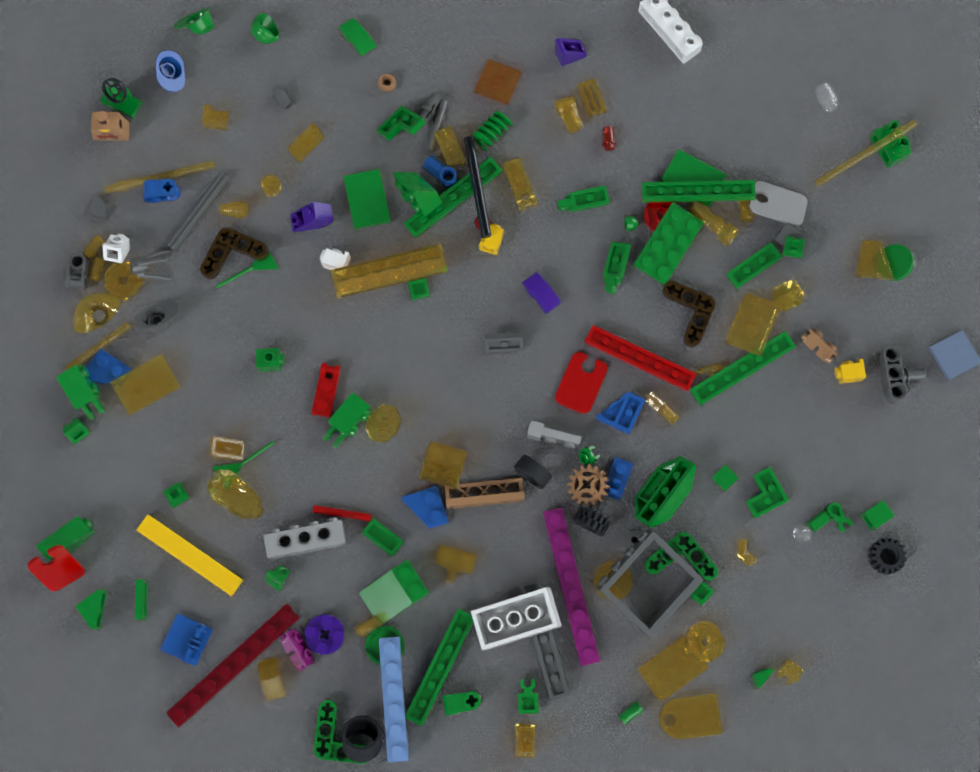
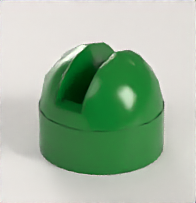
[624,216,639,231]

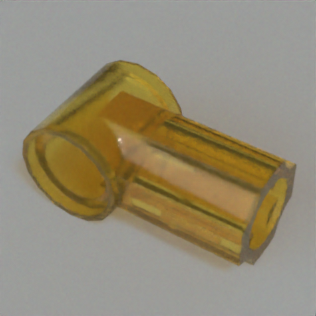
[554,94,584,133]

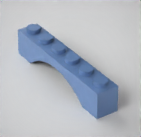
[379,636,409,762]

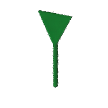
[216,246,279,288]
[213,441,275,490]

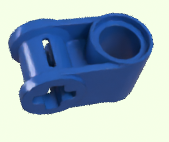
[143,179,181,203]

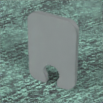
[749,181,807,227]

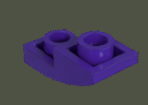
[522,272,561,314]

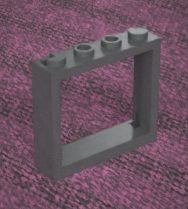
[596,530,704,639]

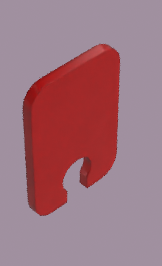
[555,352,608,414]
[27,545,85,591]

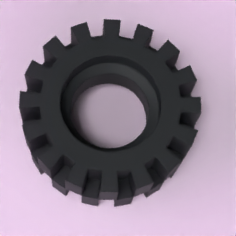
[572,506,611,537]
[868,538,907,575]

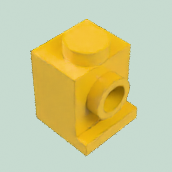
[479,224,504,255]
[834,359,866,384]

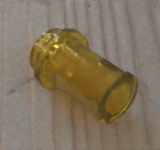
[738,200,755,223]
[82,235,106,259]
[88,257,107,282]
[355,615,382,638]

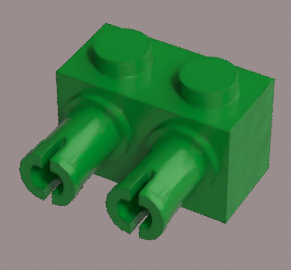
[870,120,912,168]

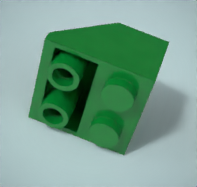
[393,172,442,216]

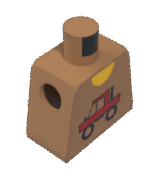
[91,111,130,141]

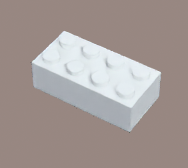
[471,587,562,650]

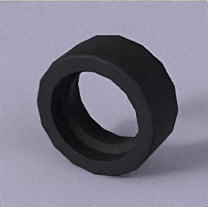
[514,455,552,489]

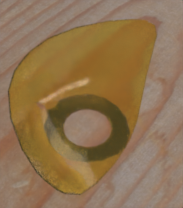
[73,293,121,333]

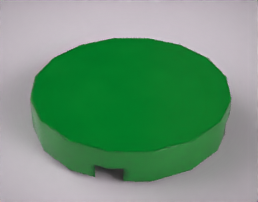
[876,244,914,281]
[365,626,405,665]

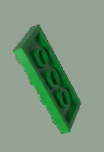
[632,202,704,286]

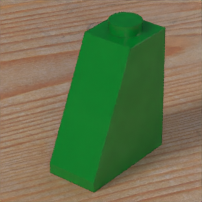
[36,516,95,561]

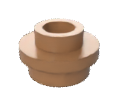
[378,74,396,92]

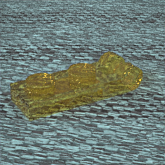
[502,157,538,212]

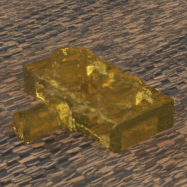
[434,544,477,584]

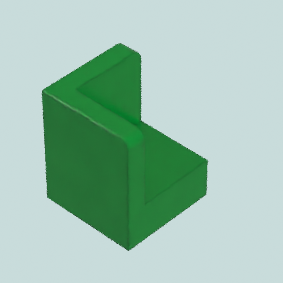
[860,500,895,531]

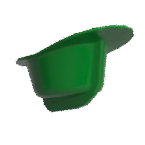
[173,6,215,35]

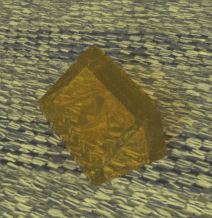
[288,122,324,163]

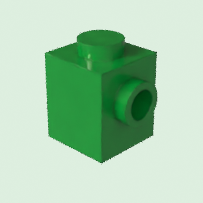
[256,348,285,372]

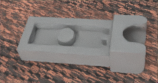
[526,421,581,449]

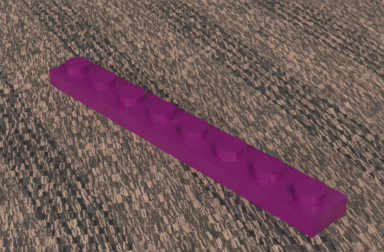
[543,508,600,667]

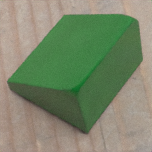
[751,668,774,689]

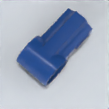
[422,155,458,189]

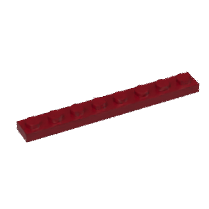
[166,603,300,728]

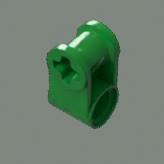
[442,691,482,716]

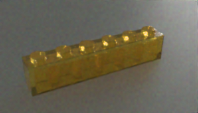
[330,244,448,298]

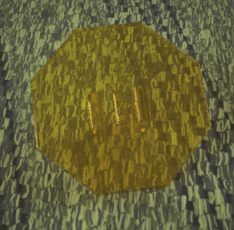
[365,404,402,443]

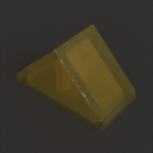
[209,436,245,461]
[258,657,287,702]
[514,724,536,758]

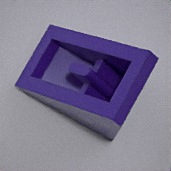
[554,38,588,67]

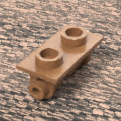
[801,328,838,364]

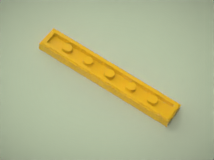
[136,514,244,596]

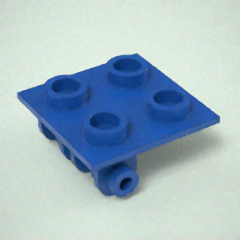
[160,613,214,666]

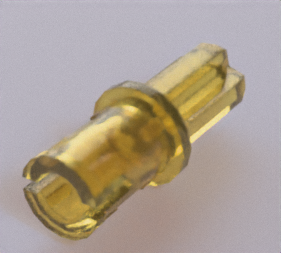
[645,392,680,425]

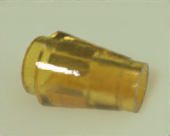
[219,200,249,219]

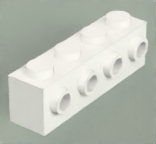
[638,0,703,64]

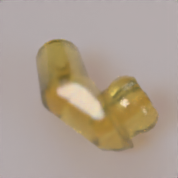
[737,539,757,566]

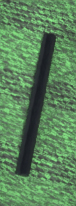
[464,135,491,239]

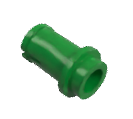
[618,701,644,726]

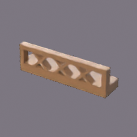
[445,478,525,509]

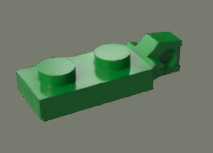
[557,185,610,212]
[603,242,631,295]

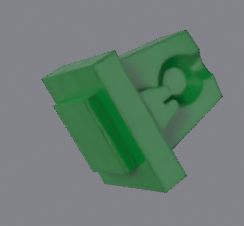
[264,565,290,592]

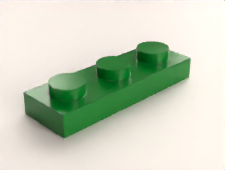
[725,242,783,290]

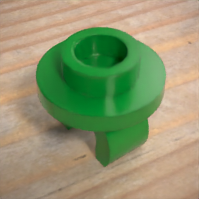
[579,446,600,466]

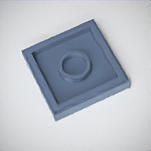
[928,330,980,381]

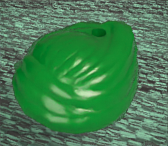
[250,13,280,44]

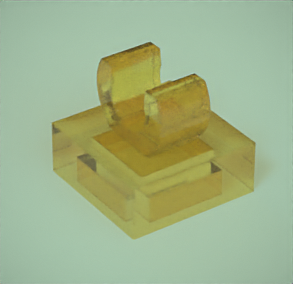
[778,657,803,685]

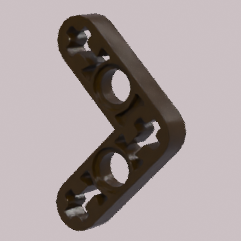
[200,228,269,279]
[662,281,716,348]

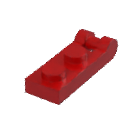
[311,362,341,418]

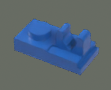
[605,457,633,501]

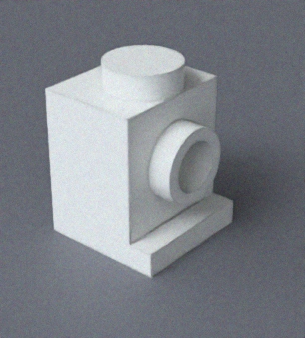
[103,234,130,263]
[320,248,350,275]

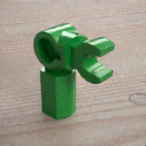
[806,502,853,533]

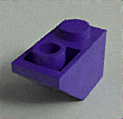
[290,202,333,232]

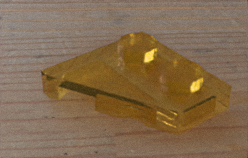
[856,240,894,280]

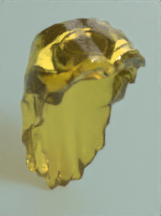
[207,470,264,520]

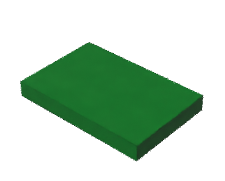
[660,149,727,208]
[343,169,391,230]

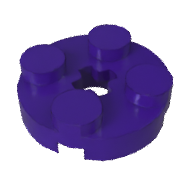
[305,614,345,655]

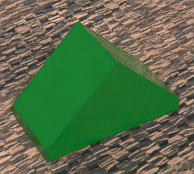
[75,589,107,630]

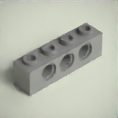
[263,518,347,560]

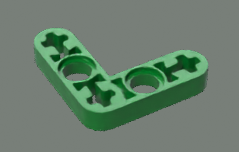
[644,532,718,581]
[313,700,369,764]

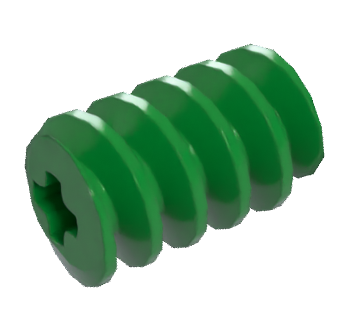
[472,111,513,151]

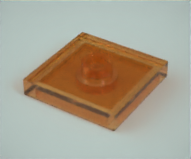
[474,59,522,106]

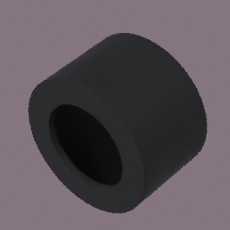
[342,715,381,762]

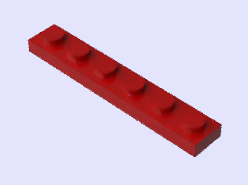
[584,325,697,392]

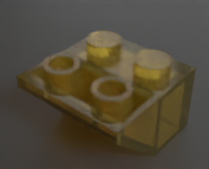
[419,441,468,489]

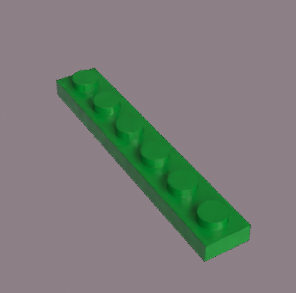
[403,157,503,239]
[641,180,756,202]
[689,331,796,406]
[405,608,474,727]

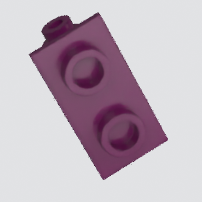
[280,629,315,671]

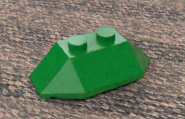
[635,456,696,528]

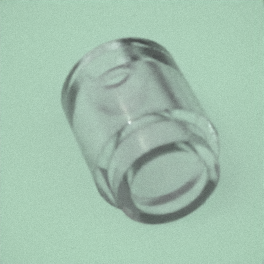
[815,83,840,112]

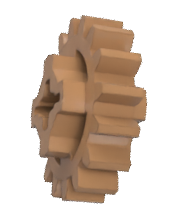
[567,464,610,507]

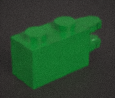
[56,364,105,420]
[323,392,372,448]

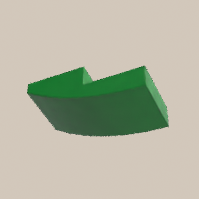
[338,17,376,57]

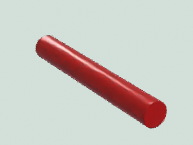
[313,505,372,522]

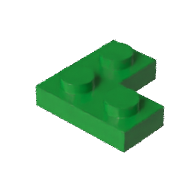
[376,105,426,141]
[745,467,789,519]

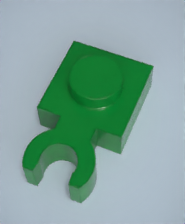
[518,679,539,714]

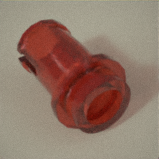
[602,126,617,151]

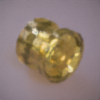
[261,174,282,197]

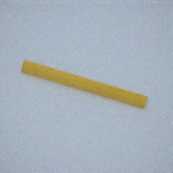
[64,322,132,370]

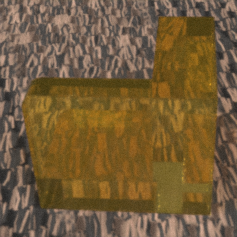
[202,104,229,130]
[773,279,804,311]

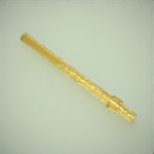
[814,119,918,187]
[104,161,215,194]

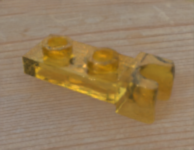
[690,202,739,247]

